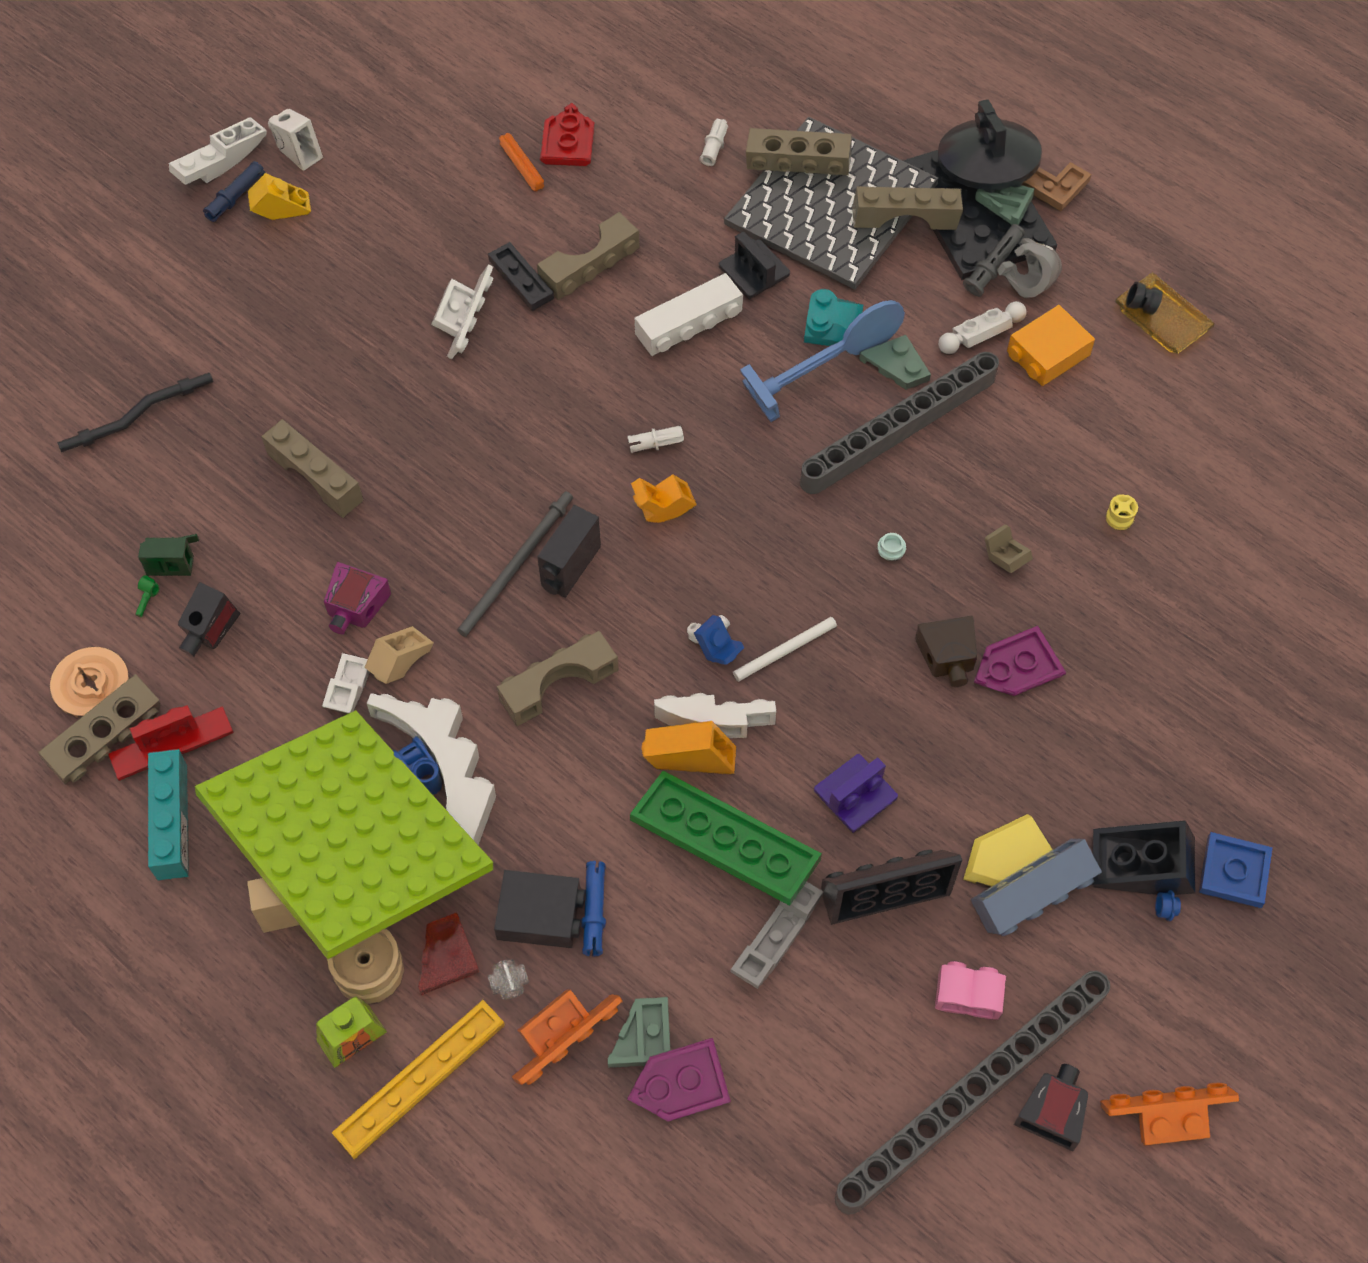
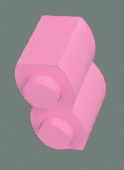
[935,961,1006,1020]

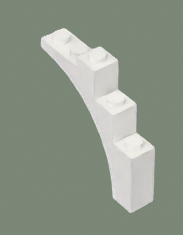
[367,693,496,845]

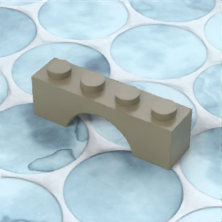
[852,186,963,230]
[537,212,639,300]
[261,419,363,518]
[497,631,619,727]

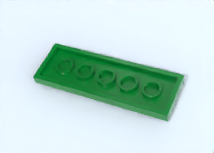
[630,771,822,906]

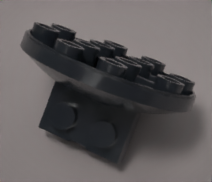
[938,99,1042,193]

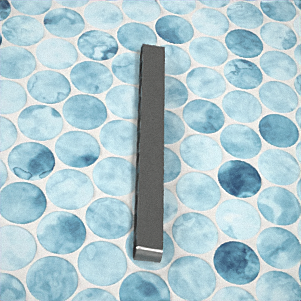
[835,971,1110,1215]

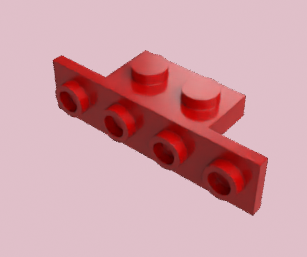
[108,705,234,781]

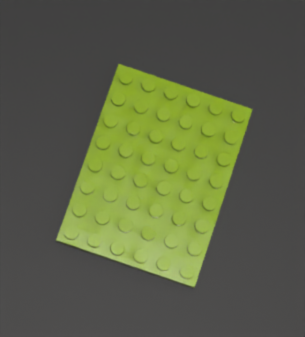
[195,710,493,959]

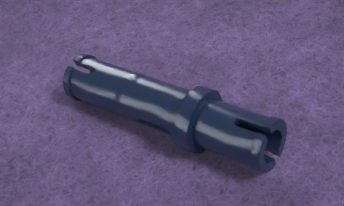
[203,161,265,222]

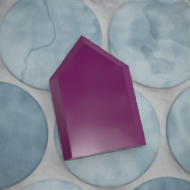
[974,626,1066,696]
[627,1038,731,1122]

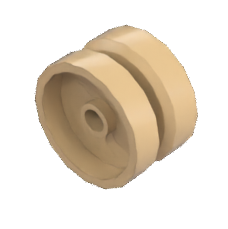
[327,929,404,1004]

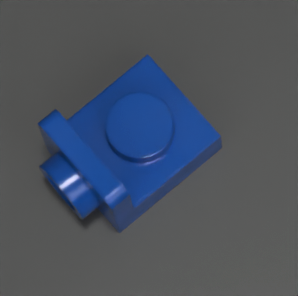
[694,615,744,665]

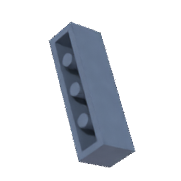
[970,839,1102,936]

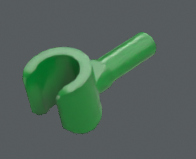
[135,575,160,617]

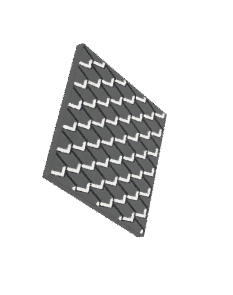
[724,116,938,289]

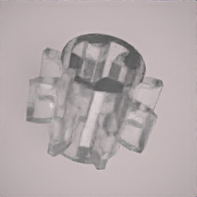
[488,959,529,1000]

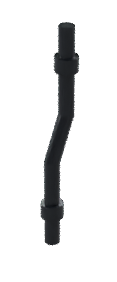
[57,372,213,453]

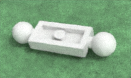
[938,301,1027,354]

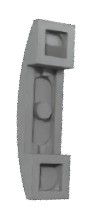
[730,882,823,989]

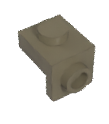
[985,524,1033,573]

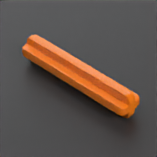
[499,133,544,191]

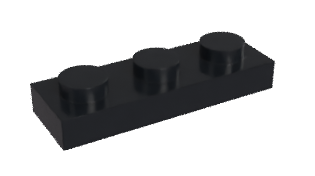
[488,242,554,311]

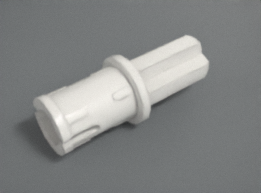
[700,118,728,166]
[628,426,684,453]

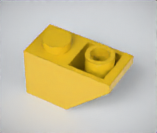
[248,173,311,220]

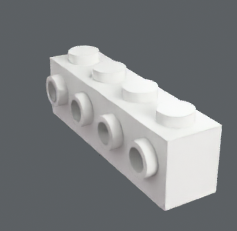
[635,273,743,356]

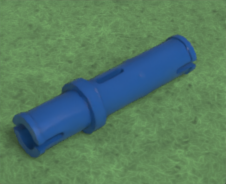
[581,861,606,957]

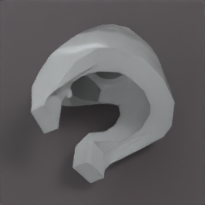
[997,238,1062,298]

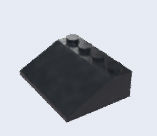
[821,850,962,925]

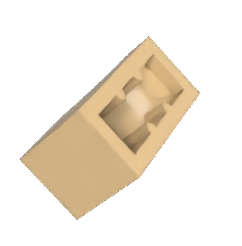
[364,626,434,684]

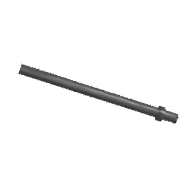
[457,491,573,637]

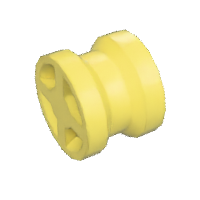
[1105,494,1138,530]

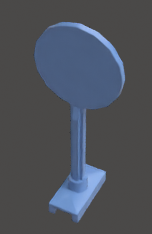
[740,300,905,422]

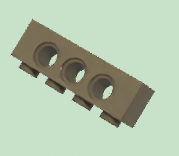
[746,128,852,175]
[38,674,160,784]

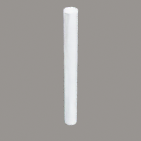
[733,617,837,682]

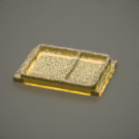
[1115,272,1215,354]

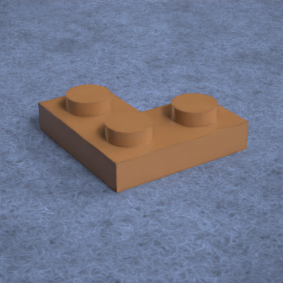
[1022,162,1092,211]

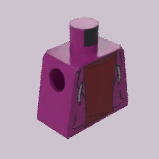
[324,562,391,634]

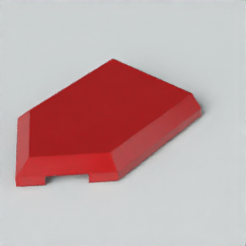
[540,103,595,166]

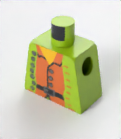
[316,996,387,1068]

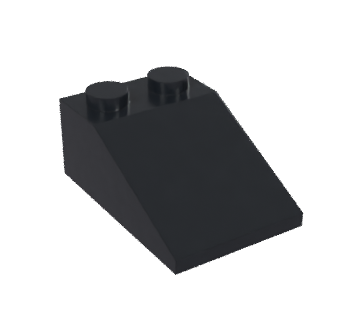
[1092,820,1195,895]

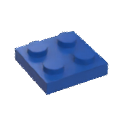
[1199,832,1273,908]

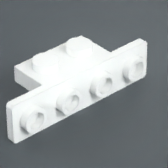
[431,264,493,359]

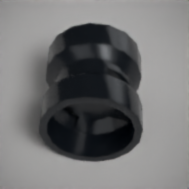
[1126,282,1163,315]

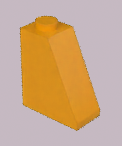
[642,721,736,774]

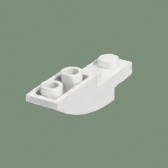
[169,117,267,185]
[654,693,776,738]

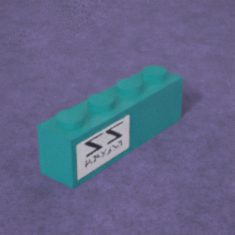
[148,749,189,881]

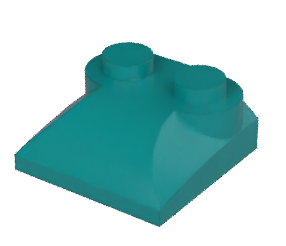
[804,289,864,346]

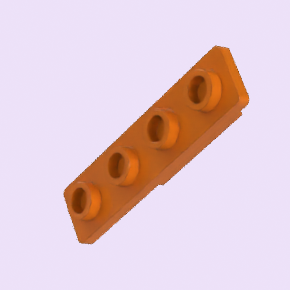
[512,989,623,1085]
[1100,1083,1239,1145]

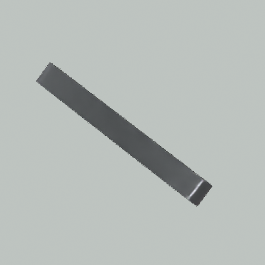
[800,352,999,494]

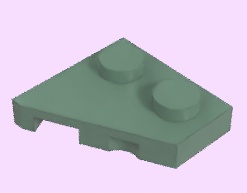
[976,185,1034,225]
[859,335,931,390]
[608,997,670,1068]

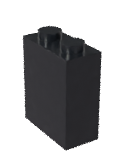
[537,505,601,598]
[494,870,585,948]

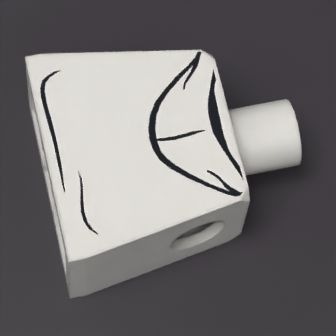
[268,109,323,171]

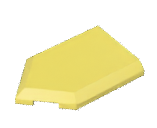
[963,814,1052,887]

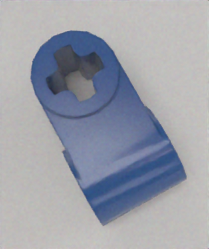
[393,736,442,795]

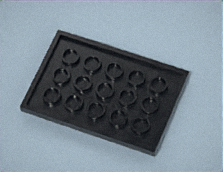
[902,150,1057,280]

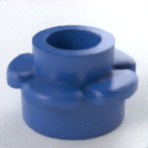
[1155,890,1181,921]

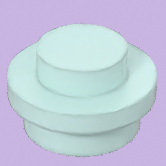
[877,533,906,561]

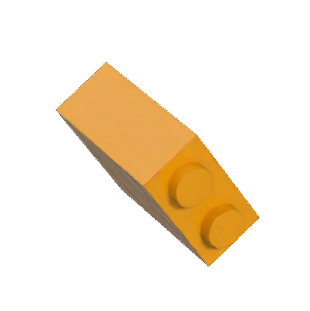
[1007,305,1095,386]

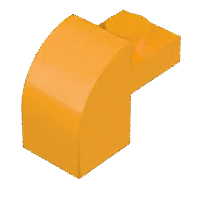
[631,474,696,523]

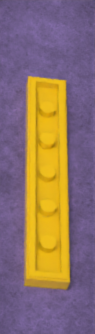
[332,1000,505,1159]

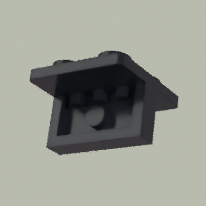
[719,231,790,299]

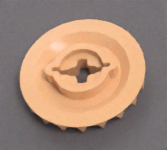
[50,647,129,718]

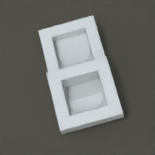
[322,653,370,714]

